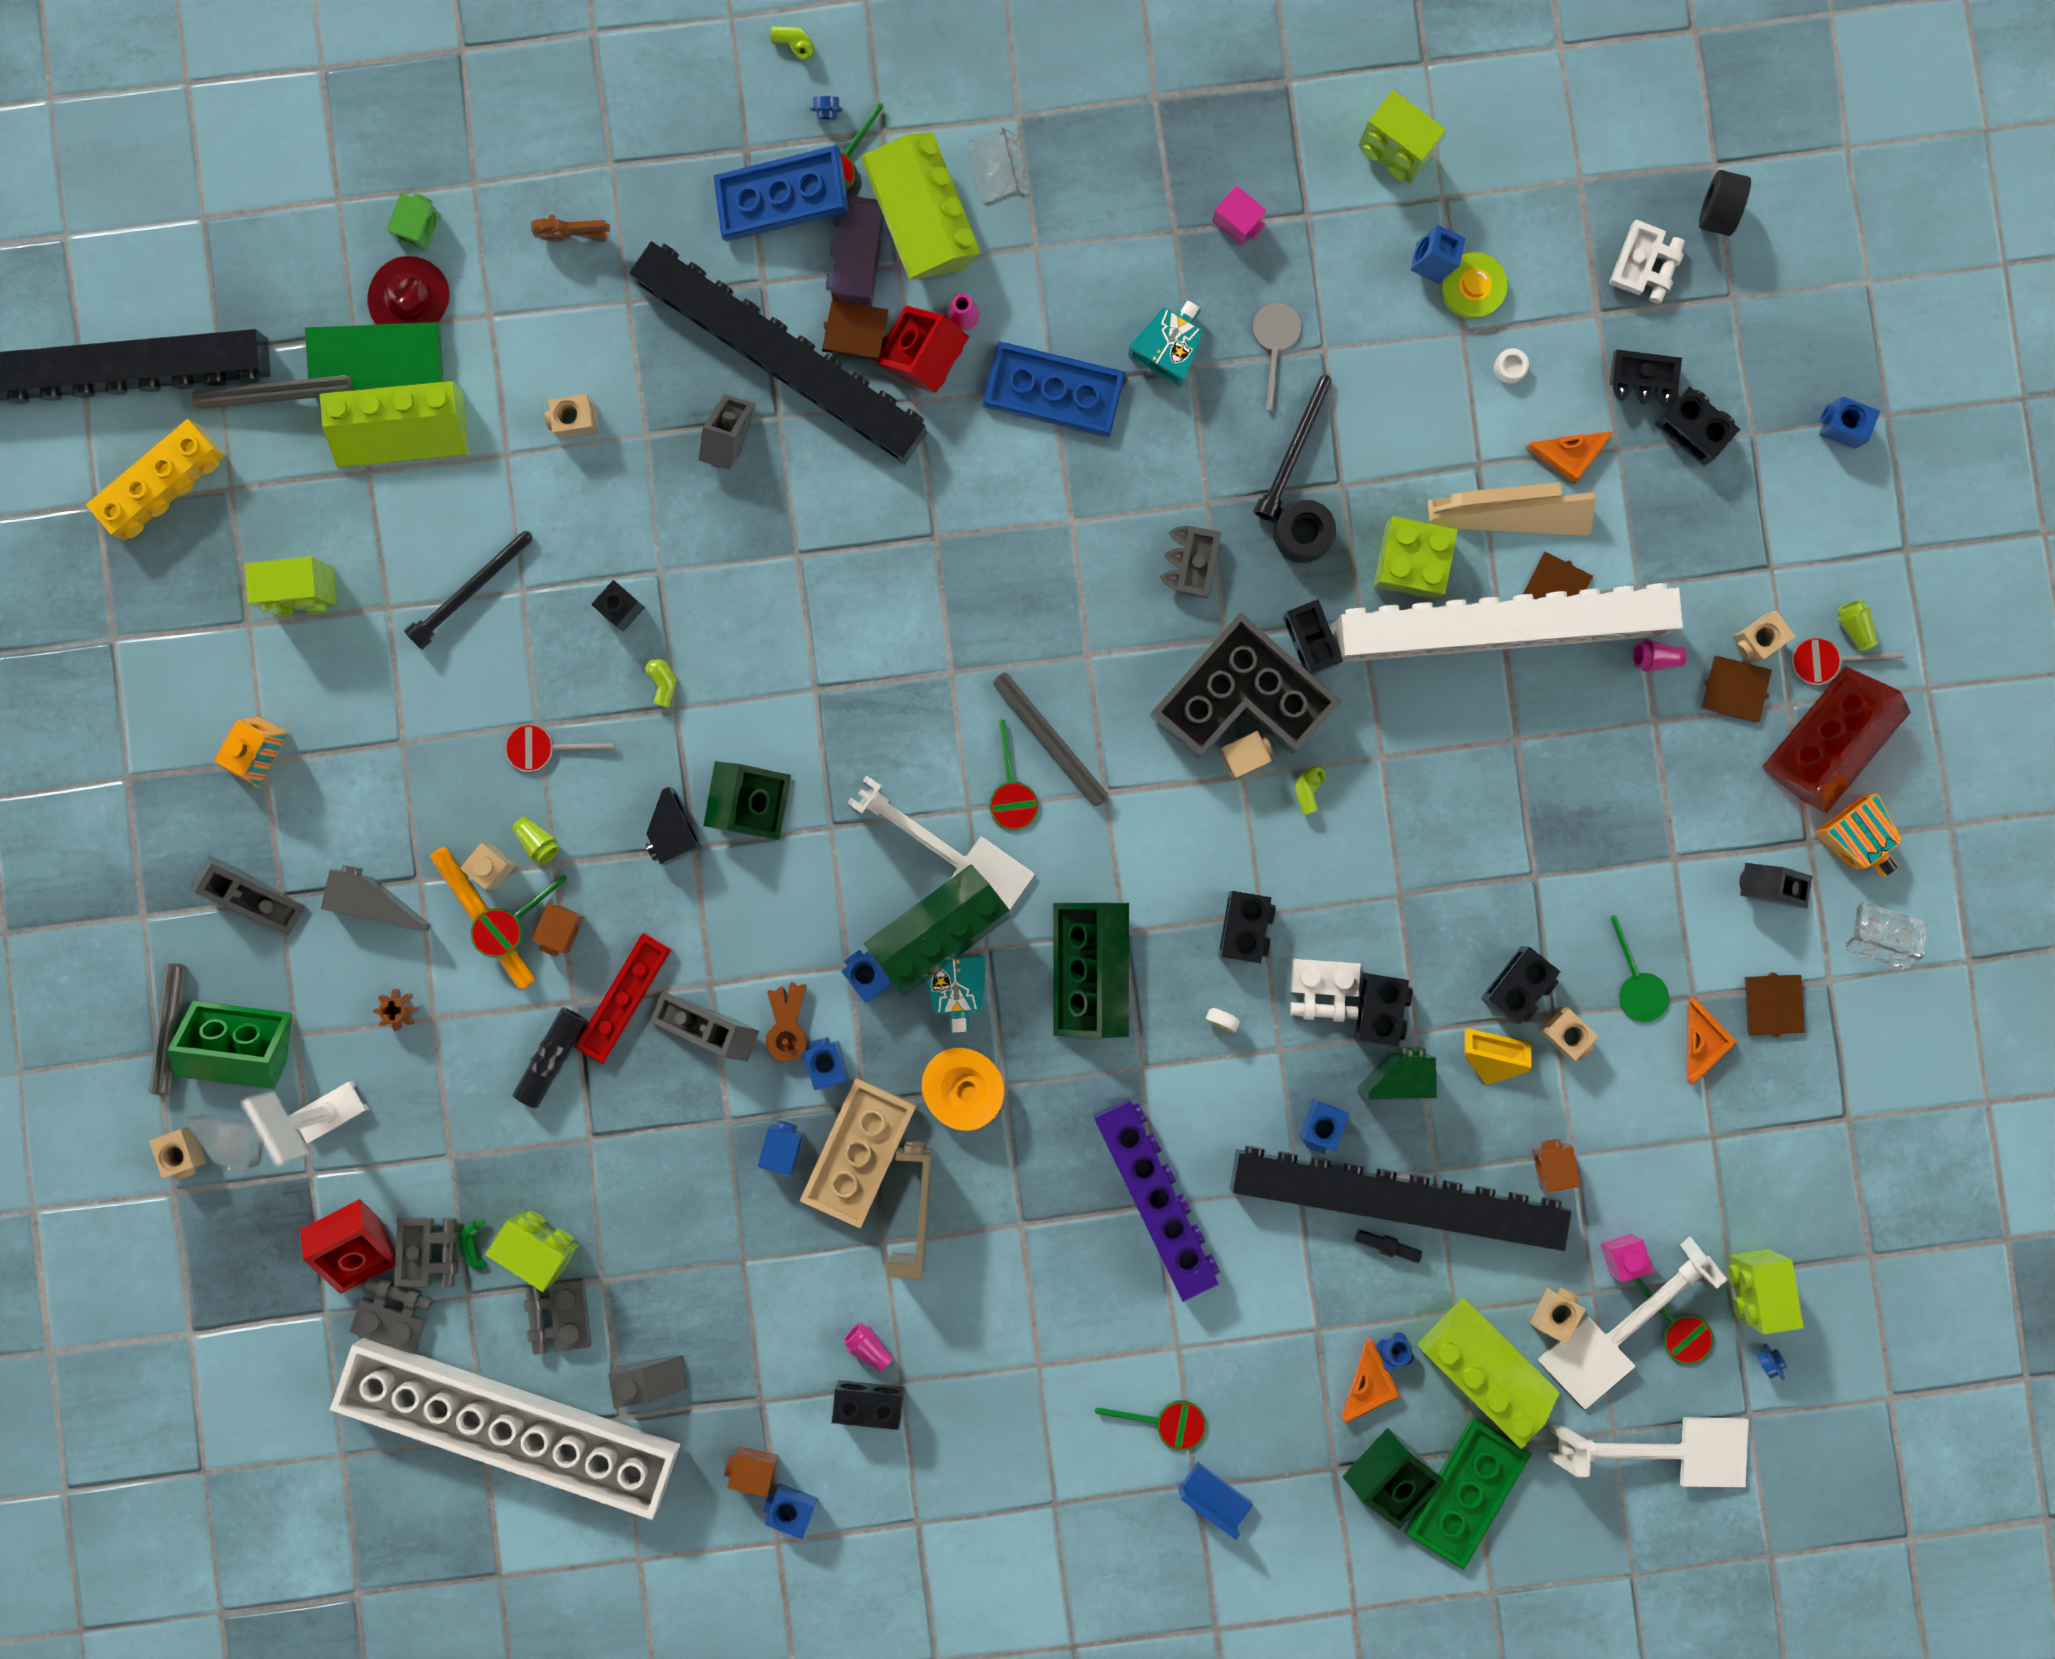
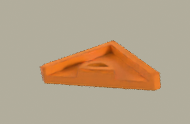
[1526,430,1613,484]
[1686,997,1737,1085]
[1341,1338,1400,1424]

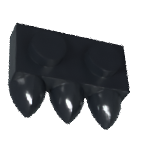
[1609,349,1682,407]

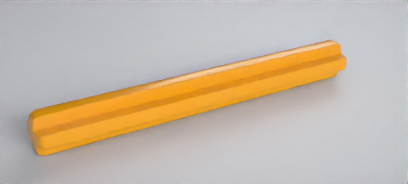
[430,847,535,990]

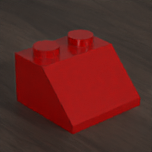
[873,305,969,393]
[300,1199,396,1294]

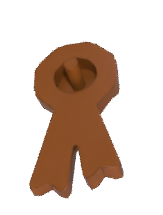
[531,215,610,242]
[766,982,807,1062]

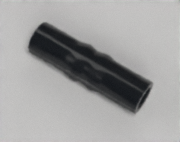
[512,1007,587,1108]

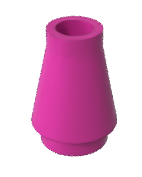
[947,294,980,331]
[1633,639,1687,672]
[843,1323,893,1372]

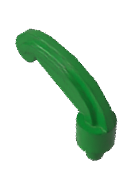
[459,1219,486,1270]

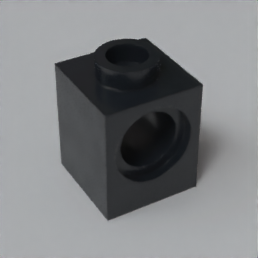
[591,580,645,632]

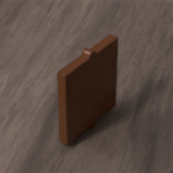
[822,300,888,361]
[1522,551,1593,599]
[1701,656,1772,723]
[1745,972,1805,1037]

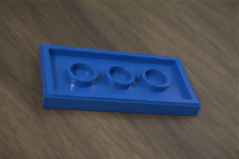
[713,145,849,242]
[982,341,1126,438]

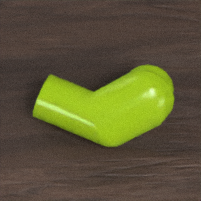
[771,26,815,60]
[645,659,677,708]
[1294,766,1326,815]

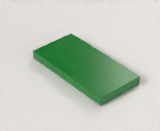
[305,323,443,391]
[1404,1416,1532,1570]

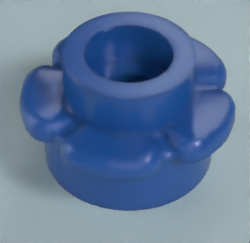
[810,96,842,119]

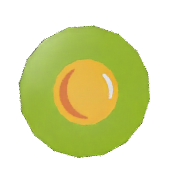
[1441,252,1508,320]

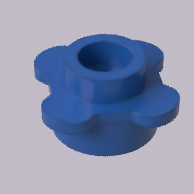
[1376,1332,1414,1372]
[1757,1343,1787,1380]

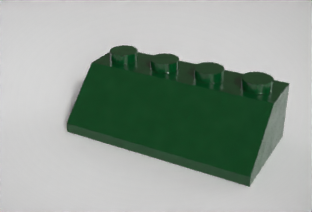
[863,864,1011,997]
[1053,903,1129,1039]

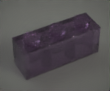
[826,195,885,306]

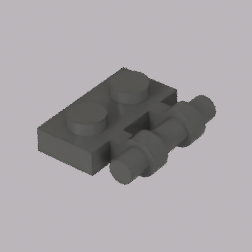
[394,1217,460,1287]
[349,1277,433,1354]
[524,1278,592,1355]

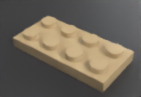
[800,1077,916,1229]

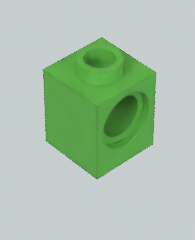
[387,193,441,251]

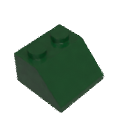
[703,761,791,840]
[1358,1047,1437,1099]
[1342,1428,1445,1529]

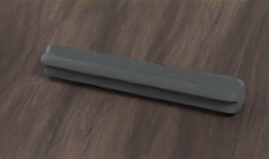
[149,963,186,1095]

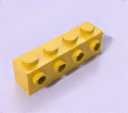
[86,419,226,540]

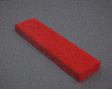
[574,932,673,1064]

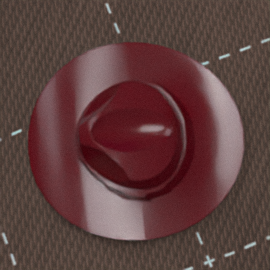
[367,256,450,325]

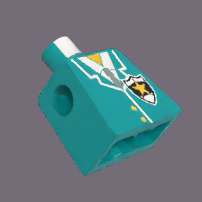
[1128,300,1203,387]
[926,956,987,1033]

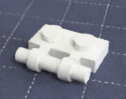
[1609,220,1685,304]
[1290,959,1361,1022]

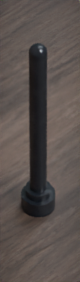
[1253,375,1332,523]
[404,531,533,650]

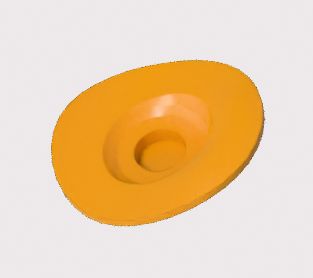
[922,1048,1005,1131]

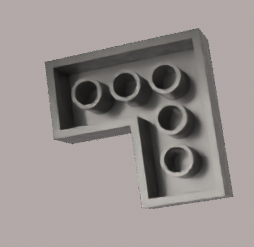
[1149,612,1341,760]

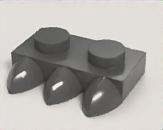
[1160,526,1221,599]

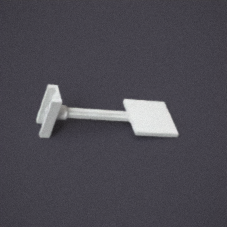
[847,776,1035,910]
[242,1080,369,1165]
[1538,1236,1727,1410]
[1548,1417,1748,1487]

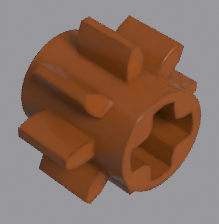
[373,989,419,1031]

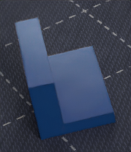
[1178,1462,1253,1540]

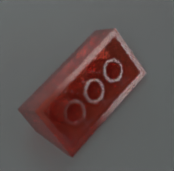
[1762,666,1911,813]

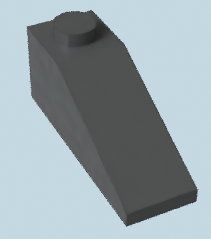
[192,855,305,936]
[321,865,430,930]
[650,991,759,1062]

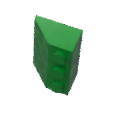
[167,1001,292,1089]

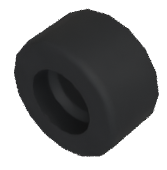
[1699,170,1751,236]
[1274,500,1336,563]

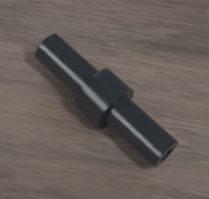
[1354,1229,1422,1263]

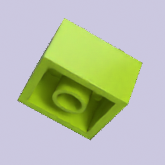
[1358,89,1446,184]
[1373,516,1458,600]
[244,556,338,617]
[485,1210,579,1292]
[1727,1249,1804,1334]

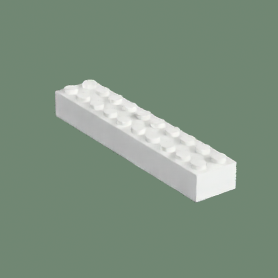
[1332,583,1683,663]
[330,1337,681,1520]

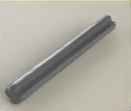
[192,375,354,409]
[993,672,1108,806]

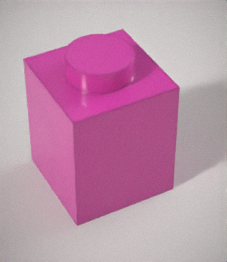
[1212,185,1266,245]
[1600,1234,1654,1282]

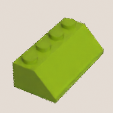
[861,132,981,280]
[320,381,469,468]
[1417,1297,1560,1449]

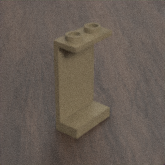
[887,1141,933,1280]

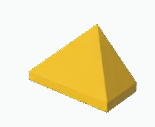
[1464,1028,1532,1085]

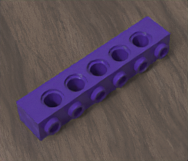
[1093,1098,1220,1302]

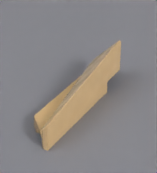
[1427,482,1596,536]

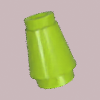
[1837,599,1879,651]
[512,816,560,865]

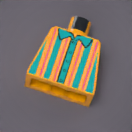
[214,717,289,788]
[1814,793,1901,878]

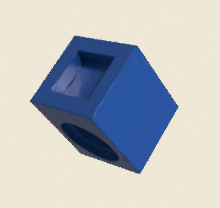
[1411,225,1466,283]
[1819,397,1880,449]
[841,949,892,1003]
[803,1037,849,1091]
[1300,1099,1349,1154]
[758,1121,804,1176]
[762,1484,818,1539]

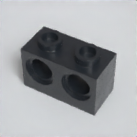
[1654,386,1740,466]
[1282,599,1343,676]
[1218,891,1276,963]
[1481,946,1561,1024]
[1354,973,1413,1047]
[831,1380,905,1430]

